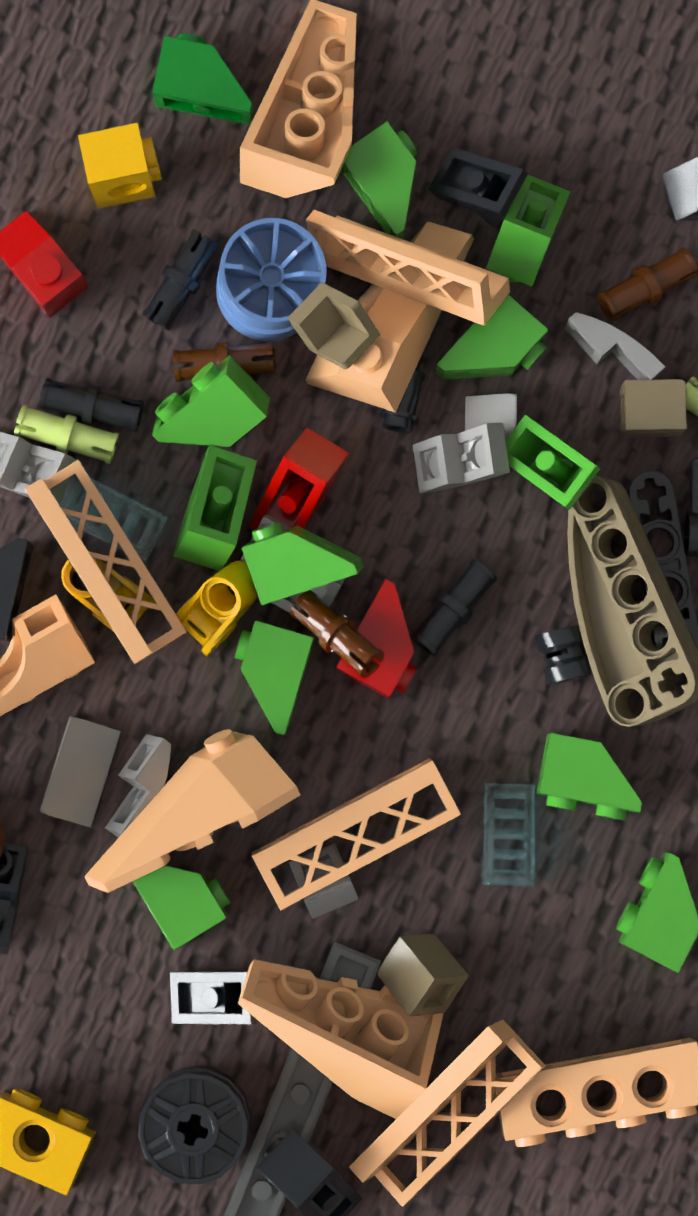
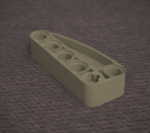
[567,476,698,727]

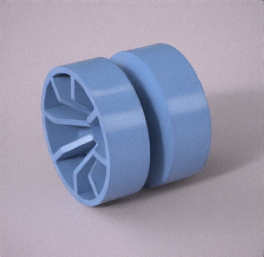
[216,218,327,341]

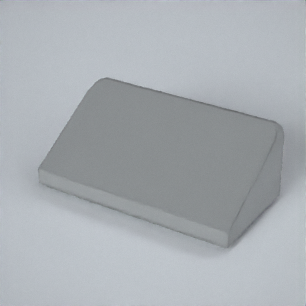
[40,715,121,828]

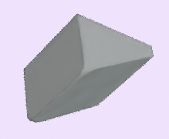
[464,393,517,441]
[289,843,358,918]

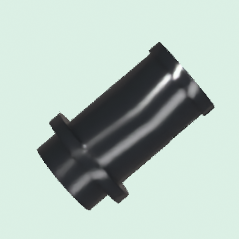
[380,370,425,433]

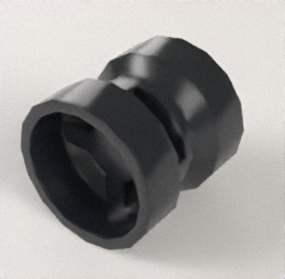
[535,625,593,685]

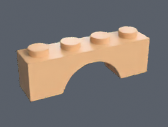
[0,594,95,716]

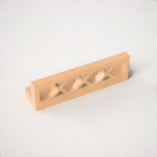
[306,210,510,326]
[24,460,186,664]
[252,758,461,911]
[349,1020,546,1207]

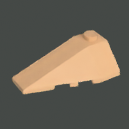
[240,0,357,198]
[306,222,474,413]
[85,729,300,893]
[238,959,443,1119]

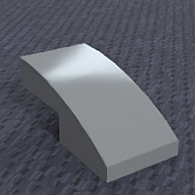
[564,312,665,380]
[413,423,510,493]
[0,432,77,505]
[105,734,171,838]

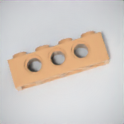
[496,1037,698,1147]

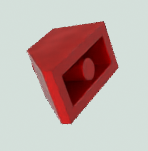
[0,211,88,318]
[248,427,349,530]
[336,579,417,699]

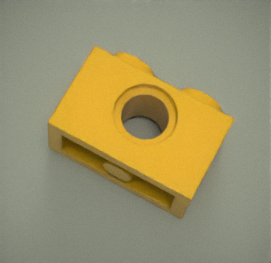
[78,122,162,209]
[0,1088,96,1196]

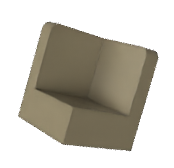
[288,282,381,370]
[620,379,687,437]
[378,934,469,1016]

